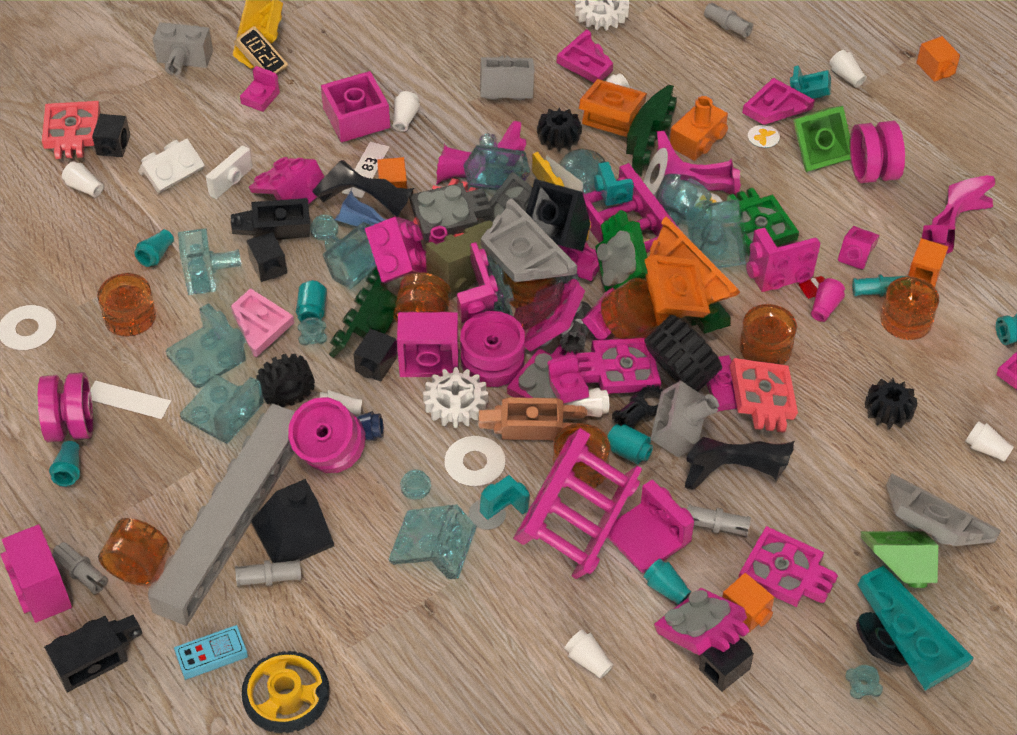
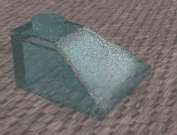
[688,199,746,268]

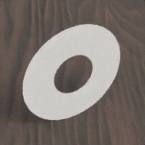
[644,148,668,195]
[0,305,56,350]
[445,436,505,486]

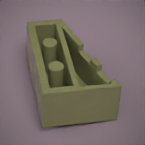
[425,220,499,300]

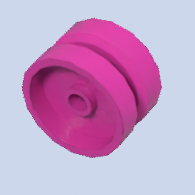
[850,121,905,183]
[460,311,525,387]
[37,372,93,443]
[288,397,365,473]

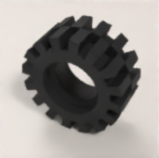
[256,354,315,407]

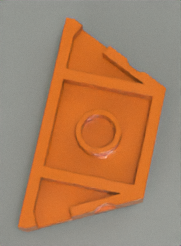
[650,216,740,305]

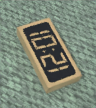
[234,26,289,75]

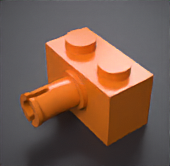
[670,96,728,161]

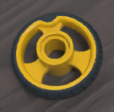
[242,651,330,733]

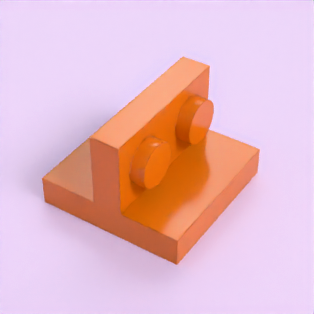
[579,79,647,137]
[645,254,710,326]

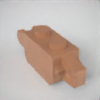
[478,397,587,440]

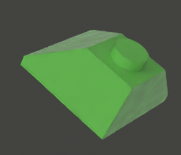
[793,106,851,172]
[861,531,939,588]

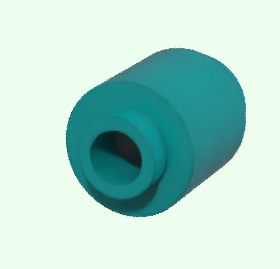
[296,280,327,325]
[606,424,653,464]

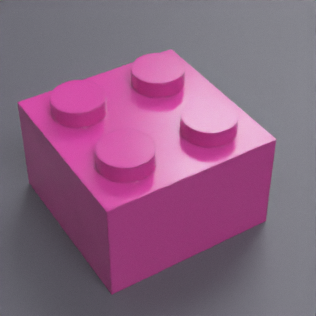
[321,71,391,142]
[397,312,459,377]
[0,524,72,623]

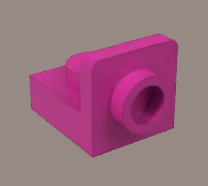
[240,66,280,112]
[838,226,880,269]
[547,355,589,404]

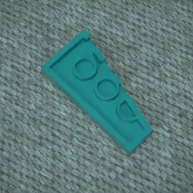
[857,565,974,691]

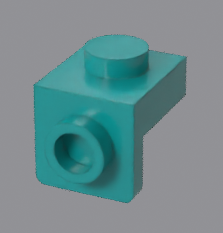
[790,65,831,99]
[594,162,634,206]
[479,475,530,520]

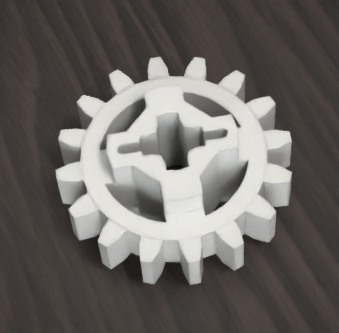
[575,0,629,30]
[423,367,488,428]

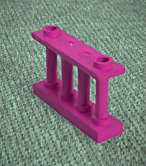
[582,163,679,253]
[513,428,642,579]

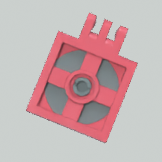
[42,101,100,159]
[729,358,798,433]

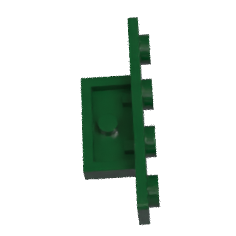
[328,267,403,358]

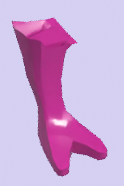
[436,121,526,185]
[657,131,741,198]
[921,175,995,254]

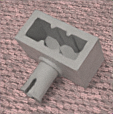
[153,22,213,76]
[479,55,535,100]
[651,380,719,457]

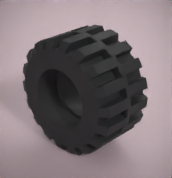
[644,315,722,392]

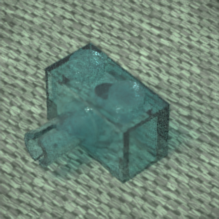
[463,133,531,190]
[322,222,377,289]
[178,228,242,295]

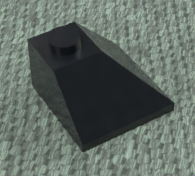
[526,179,590,251]
[251,479,334,563]

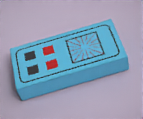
[174,625,248,680]

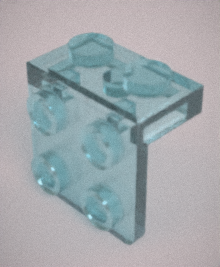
[166,303,246,388]

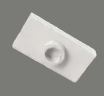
[206,145,253,199]

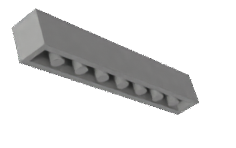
[148,403,295,626]

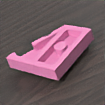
[231,289,294,357]

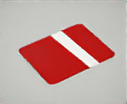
[798,276,825,299]

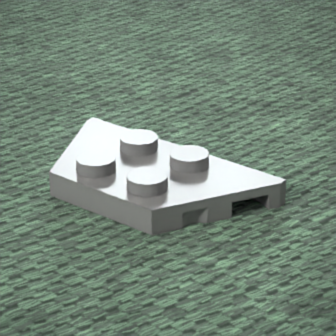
[481,198,577,282]
[886,474,1001,546]

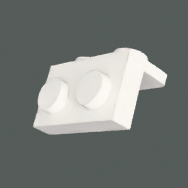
[138,139,205,194]

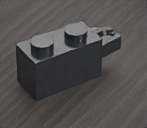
[231,198,310,240]
[44,615,142,693]

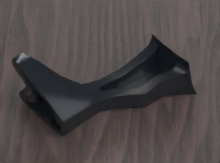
[312,160,414,217]
[685,437,795,490]

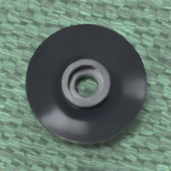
[856,612,908,667]

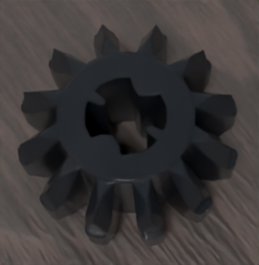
[537,107,582,152]
[865,378,918,429]

